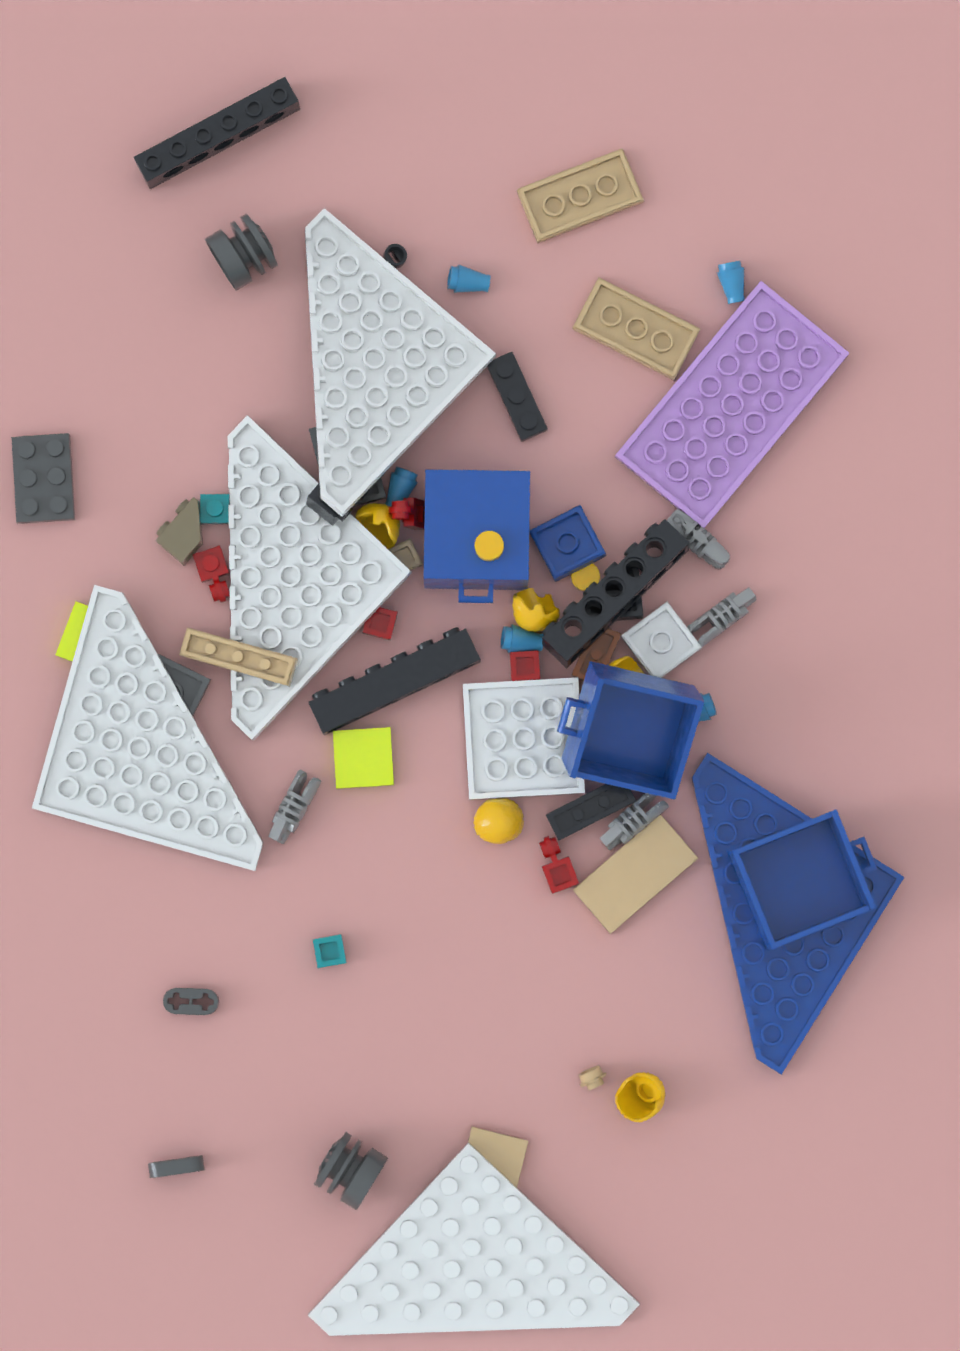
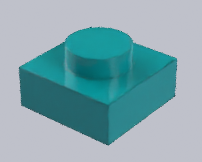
[200,494,230,524]
[313,934,347,968]

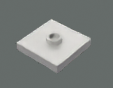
[621,601,702,678]

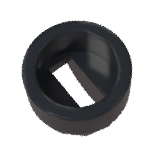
[383,244,407,268]

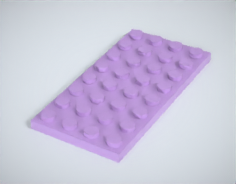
[615,281,849,528]

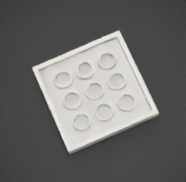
[463,677,585,800]

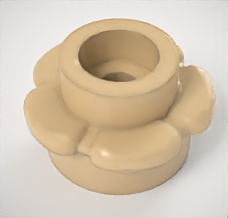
[578,1065,606,1090]

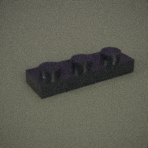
[487,351,548,442]
[546,784,636,841]

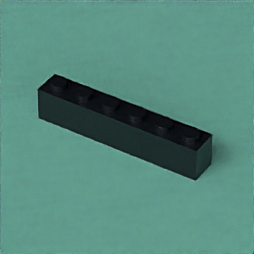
[308,627,481,735]

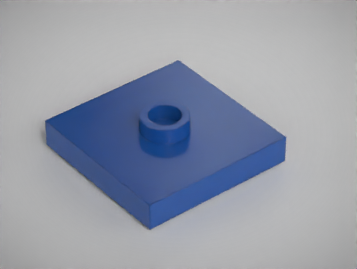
[529,505,607,582]

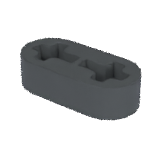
[163,988,219,1015]
[148,1155,205,1178]

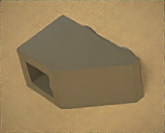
[156,497,203,566]

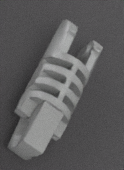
[667,509,730,570]
[687,587,757,647]
[269,769,321,844]
[600,793,669,850]

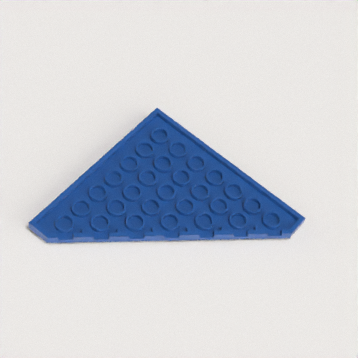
[692,753,904,1075]

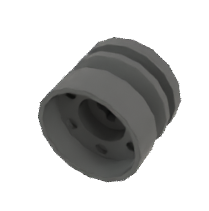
[205,214,278,291]
[314,1132,388,1210]

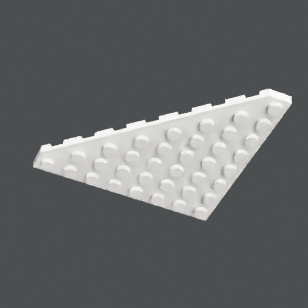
[305,208,496,517]
[228,415,412,740]
[32,585,264,871]
[308,1142,640,1336]

